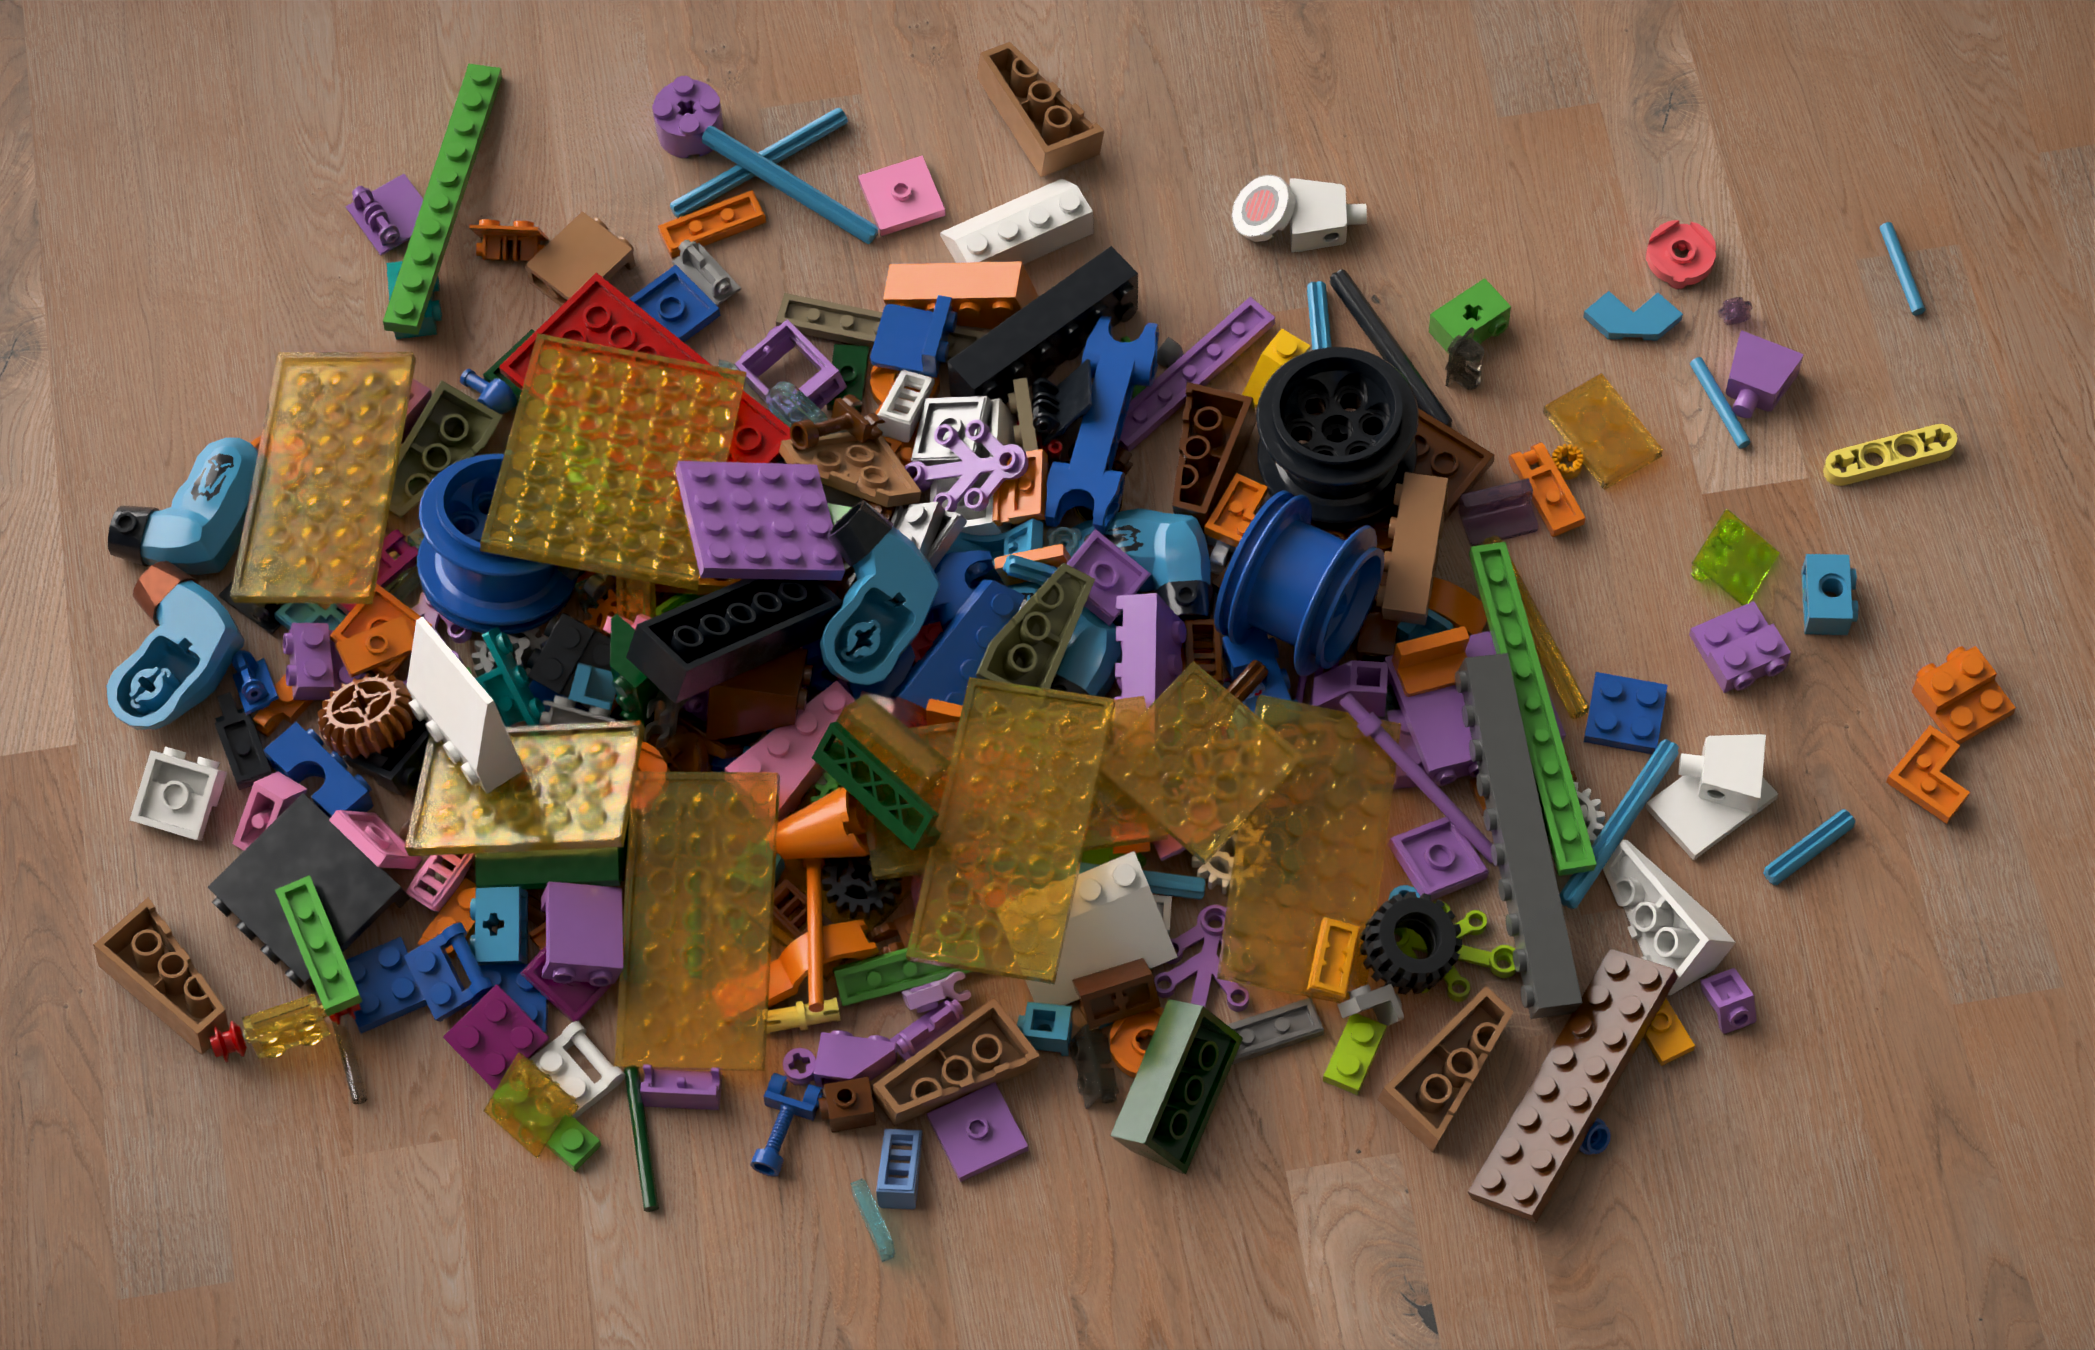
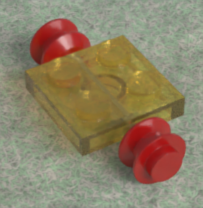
[209,994,361,1063]

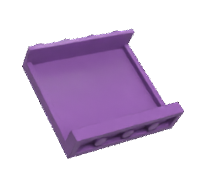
[1383,631,1566,786]

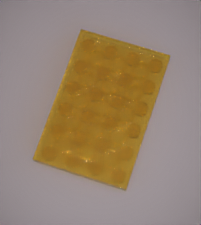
[405,720,645,856]

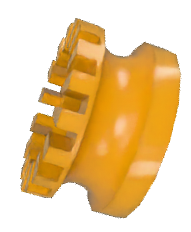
[1552,444,1584,480]

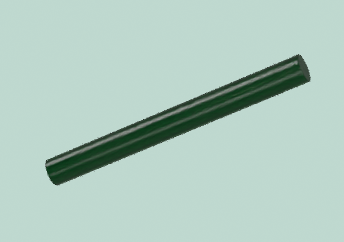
[624,1066,659,1212]

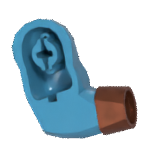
[106,561,244,730]

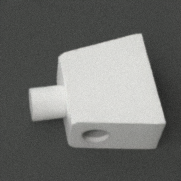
[1290,178,1367,252]
[1679,734,1766,813]

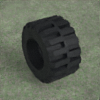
[1360,892,1462,995]

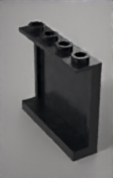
[208,793,410,993]

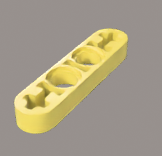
[1823,424,1957,486]

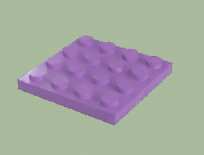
[675,461,845,580]

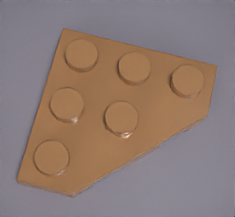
[779,432,921,507]

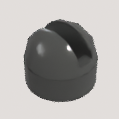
[1157,337,1183,368]

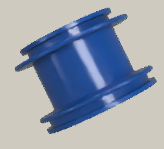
[417,454,583,634]
[1214,490,1385,676]

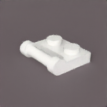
[526,1021,625,1119]

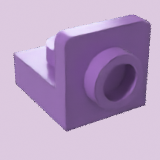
[1700,968,1757,1034]

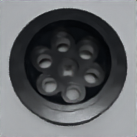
[1256,347,1419,530]

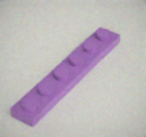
[1119,297,1275,452]

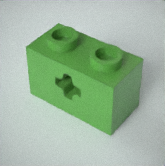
[1428,278,1511,360]

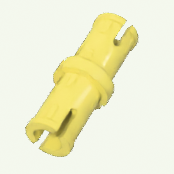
[763,997,841,1034]

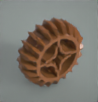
[317,672,417,759]

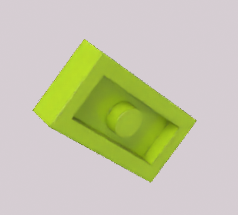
[1323,1014,1387,1095]

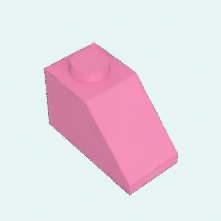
[232,771,307,851]

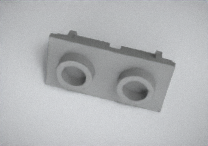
[672,240,741,306]
[539,695,618,746]

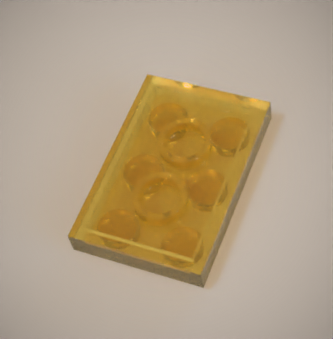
[1543,373,1663,490]

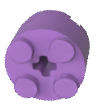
[652,76,723,158]

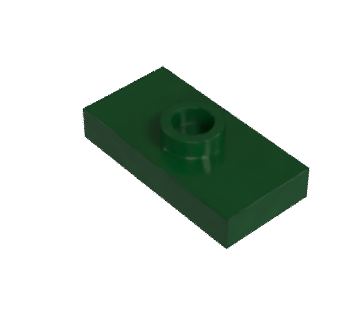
[826,344,870,413]

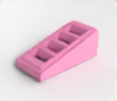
[406,830,475,912]

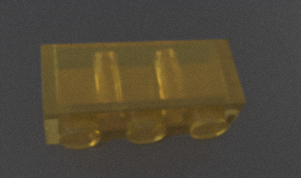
[835,694,951,798]

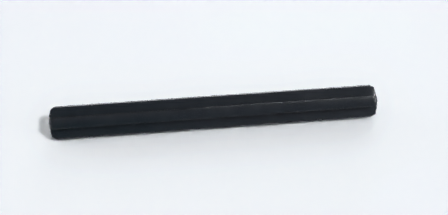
[1330,269,1452,428]

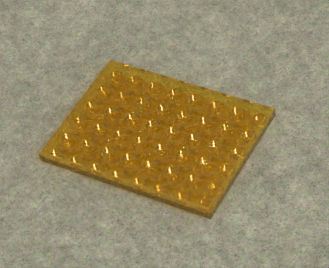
[480,334,747,591]

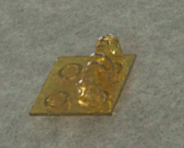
[484,1052,579,1158]

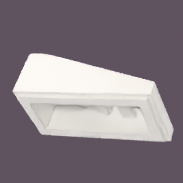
[877,370,935,442]

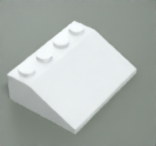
[407,616,524,794]
[996,851,1177,1006]

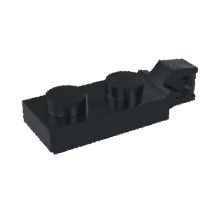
[215,692,272,790]

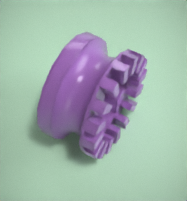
[783,1048,816,1086]

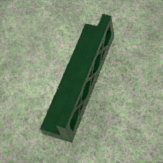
[812,721,941,851]

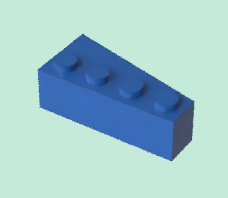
[890,580,1025,722]

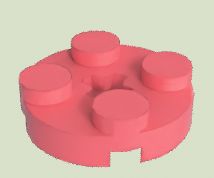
[1646,220,1716,289]

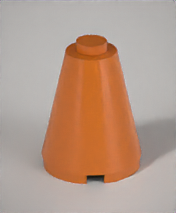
[769,786,877,860]

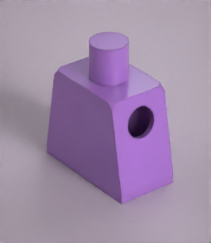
[1725,330,1804,418]

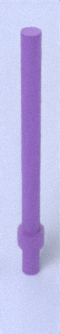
[1339,693,1493,863]

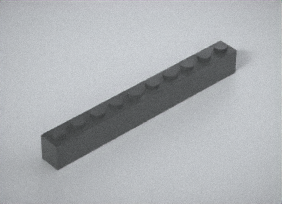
[1455,653,1583,1019]

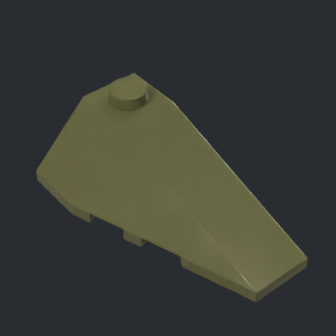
[370,380,502,518]
[976,563,1095,715]

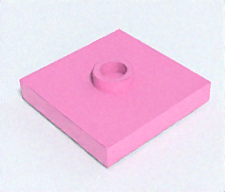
[858,156,945,236]
[329,810,422,869]

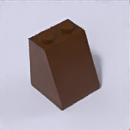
[706,648,813,740]

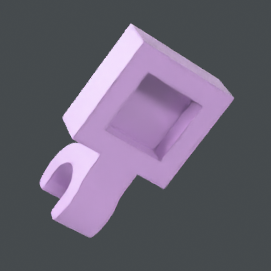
[901,971,971,1013]

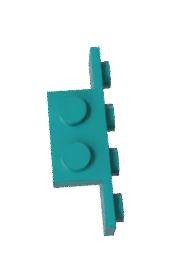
[475,627,563,757]

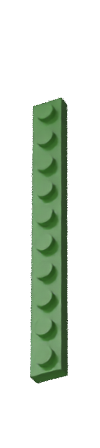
[383,64,502,335]
[1469,542,1597,876]

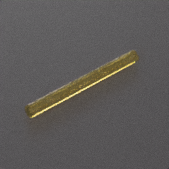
[1483,535,1589,719]

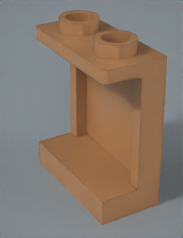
[526,211,636,307]

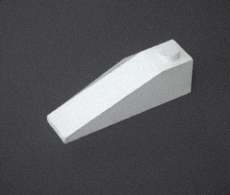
[1603,840,1736,995]

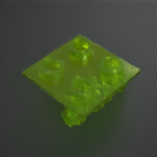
[1691,509,1780,606]

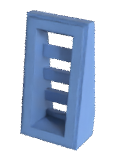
[876,1129,923,1209]

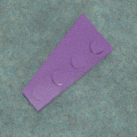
[1114,593,1186,758]

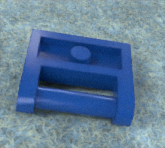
[404,923,494,1022]

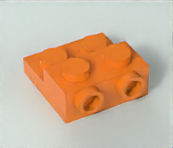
[1912,646,2016,745]

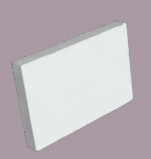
[1645,776,1778,861]

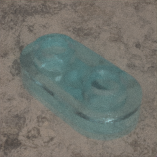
[766,381,828,428]

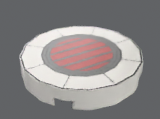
[1232,175,1296,242]

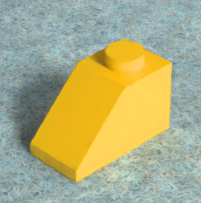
[1242,328,1311,408]

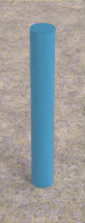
[1879,222,1926,316]
[1690,357,1751,449]

